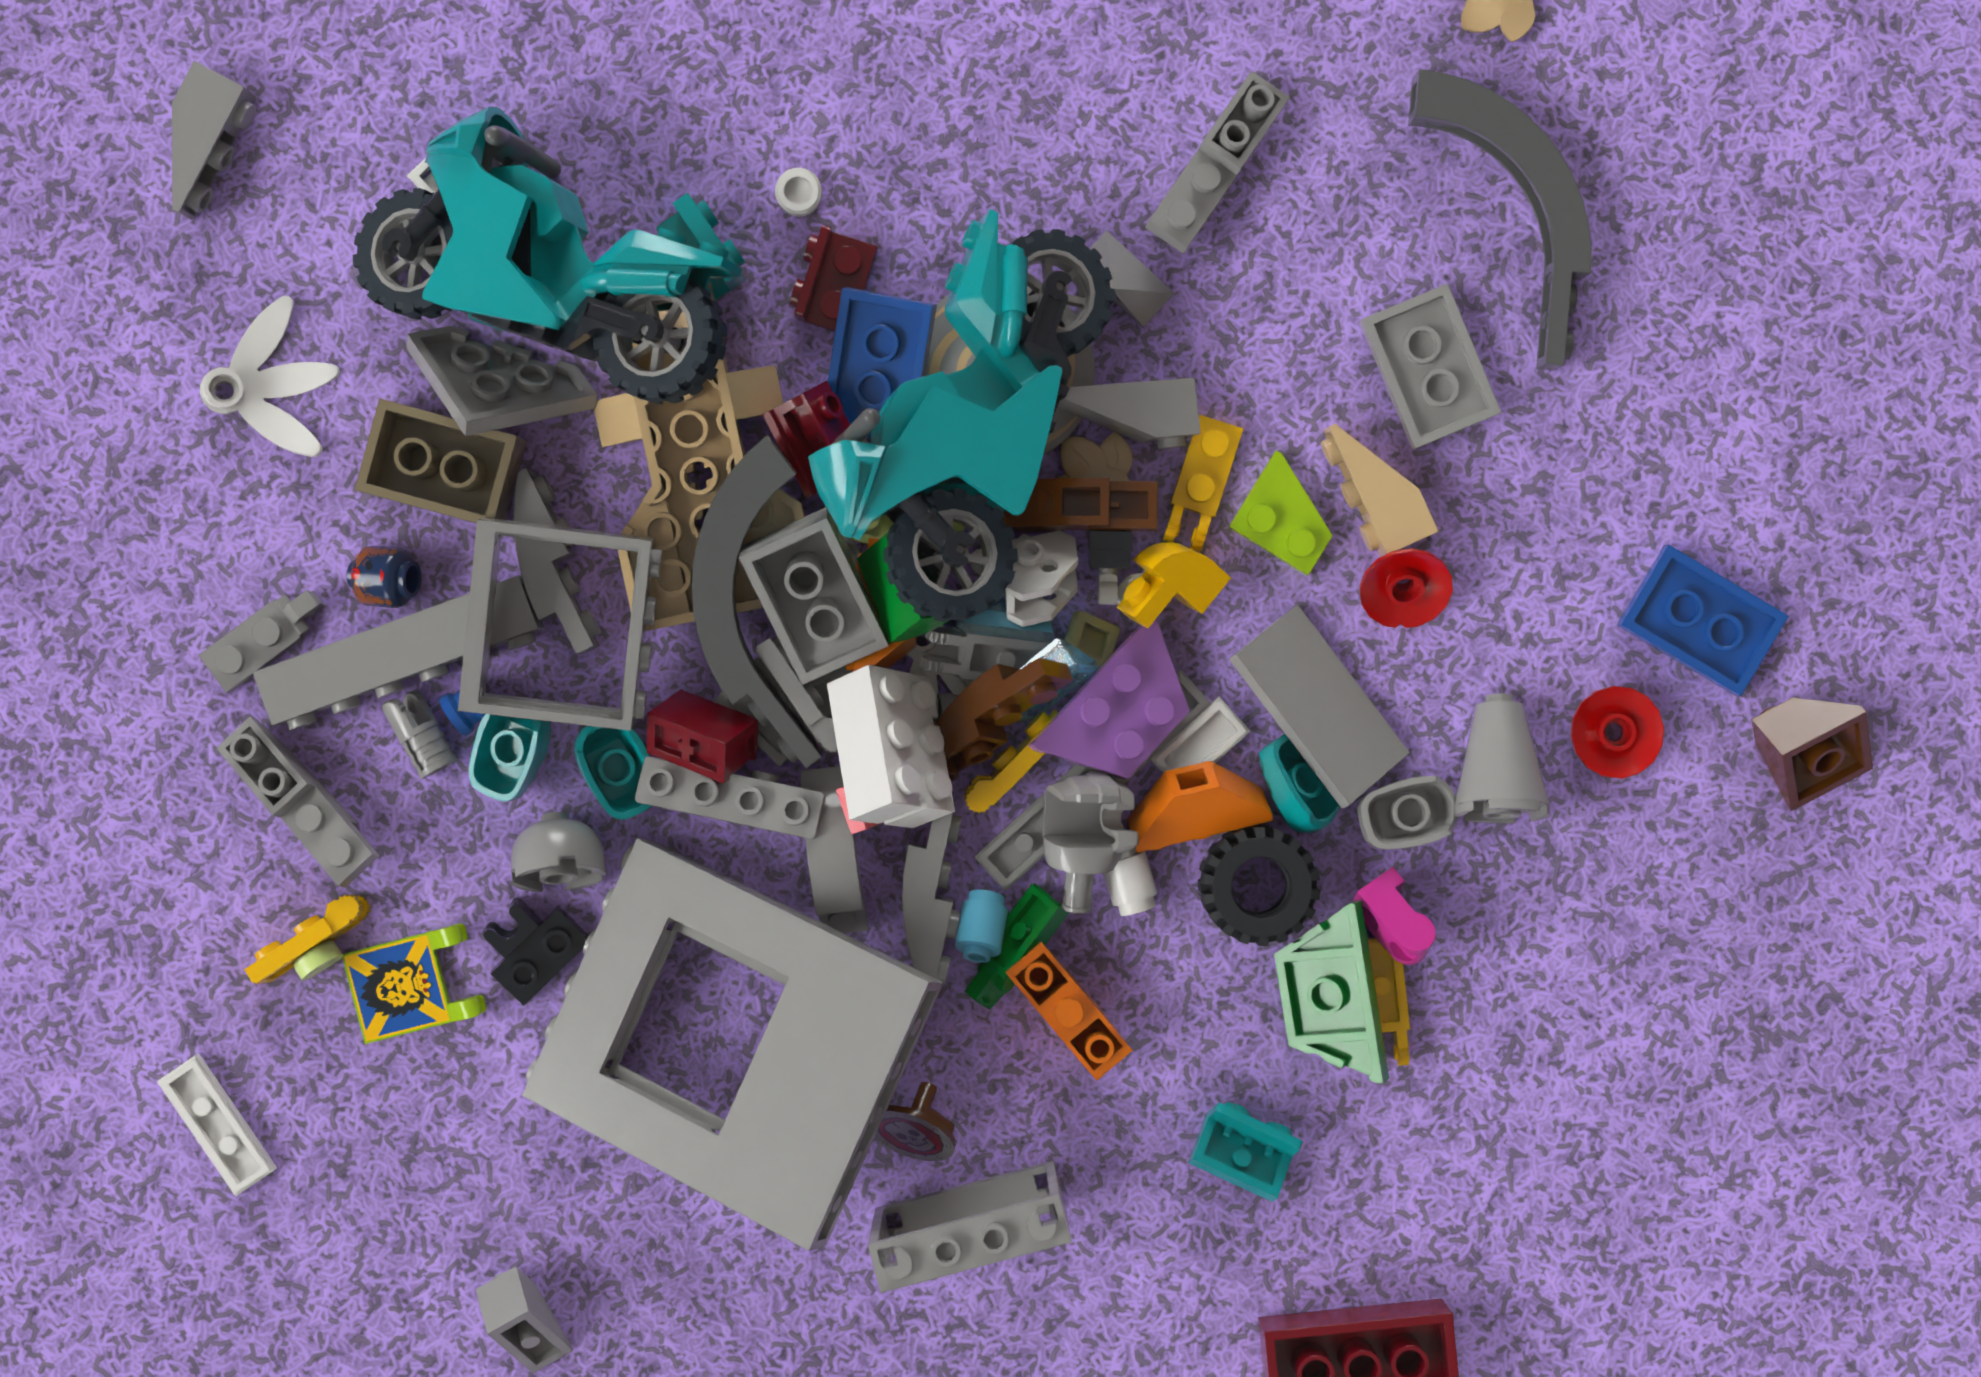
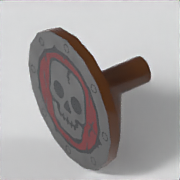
[874,1082,957,1161]

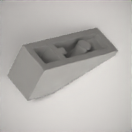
[1057,378,1201,450]

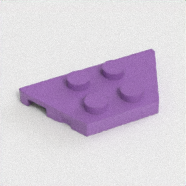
[1028,619,1190,780]

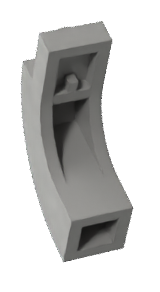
[801,766,868,933]

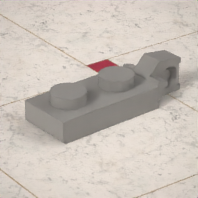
[198,590,325,693]

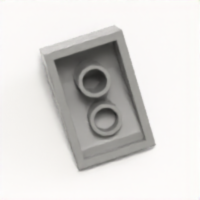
[739,507,889,685]

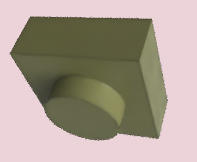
[1059,610,1121,671]

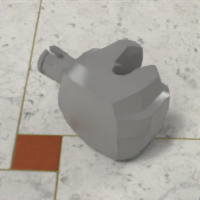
[1043,772,1139,913]

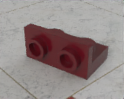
[789,225,878,332]

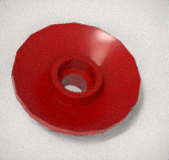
[1359,548,1453,628]
[1570,686,1664,779]

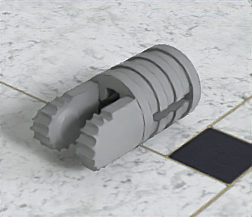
[382,689,458,780]

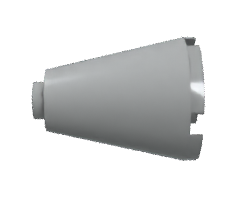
[1454,693,1550,823]

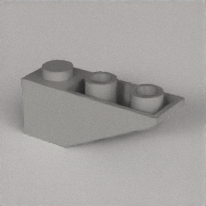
[172,61,257,220]

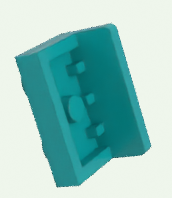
[657,193,746,301]
[1188,1102,1303,1202]

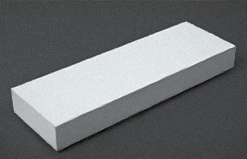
[157,1054,277,1197]

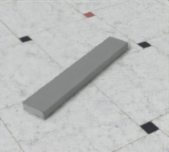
[974,669,1212,891]

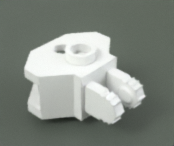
[970,531,1078,627]

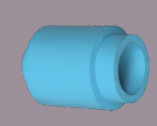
[955,890,1008,963]

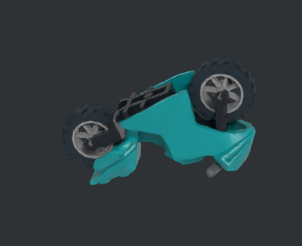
[353,106,742,404]
[808,209,1115,622]

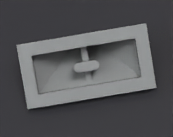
[1090,230,1175,328]

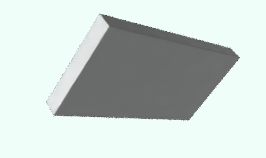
[1229,605,1410,808]

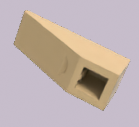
[1321,424,1439,557]

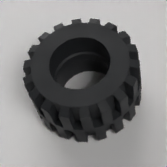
[1198,825,1321,946]

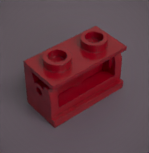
[762,381,850,498]
[647,689,758,784]

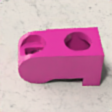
[1353,867,1436,965]

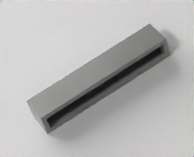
[252,575,545,731]

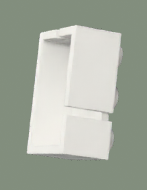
[827,665,955,828]

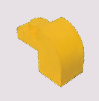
[1116,542,1231,629]

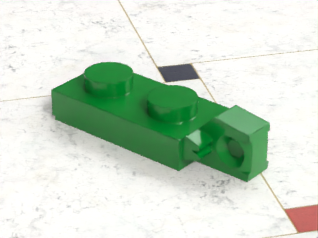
[964,883,1070,1009]

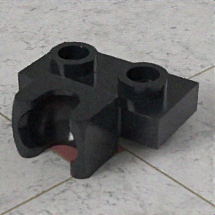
[482,898,589,1006]

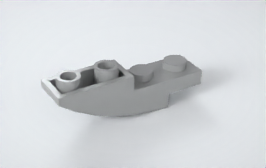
[1145,71,1290,254]
[513,468,602,654]
[216,716,380,888]
[902,804,962,985]

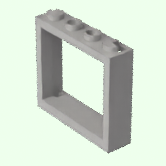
[458,517,662,731]
[868,1161,1072,1293]

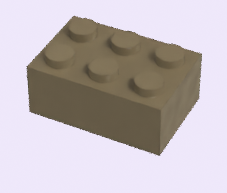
[355,398,527,524]

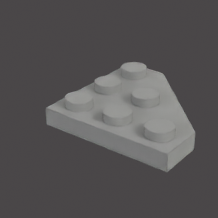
[406,326,597,436]

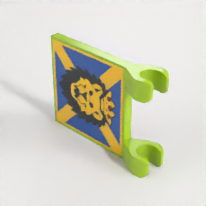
[342,923,487,1044]

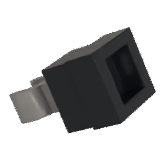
[1087,530,1132,605]

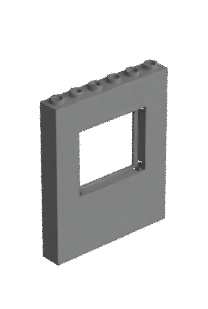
[522,838,943,1251]

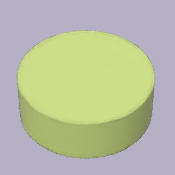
[293,941,343,981]

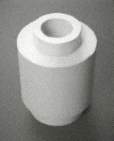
[1104,848,1157,916]

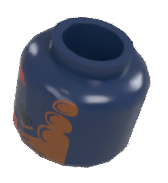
[347,545,422,608]

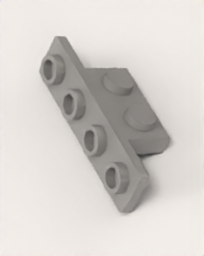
[635,757,826,839]

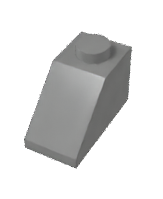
[475,1266,573,1373]

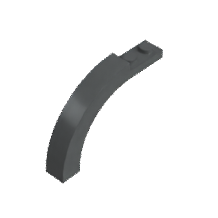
[1408,69,1592,371]
[692,435,822,768]

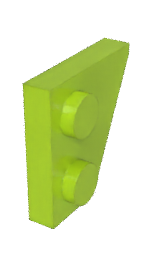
[1228,450,1333,576]

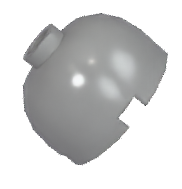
[511,812,606,892]

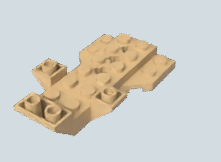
[594,281,805,631]

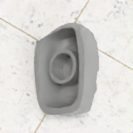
[1357,776,1458,850]

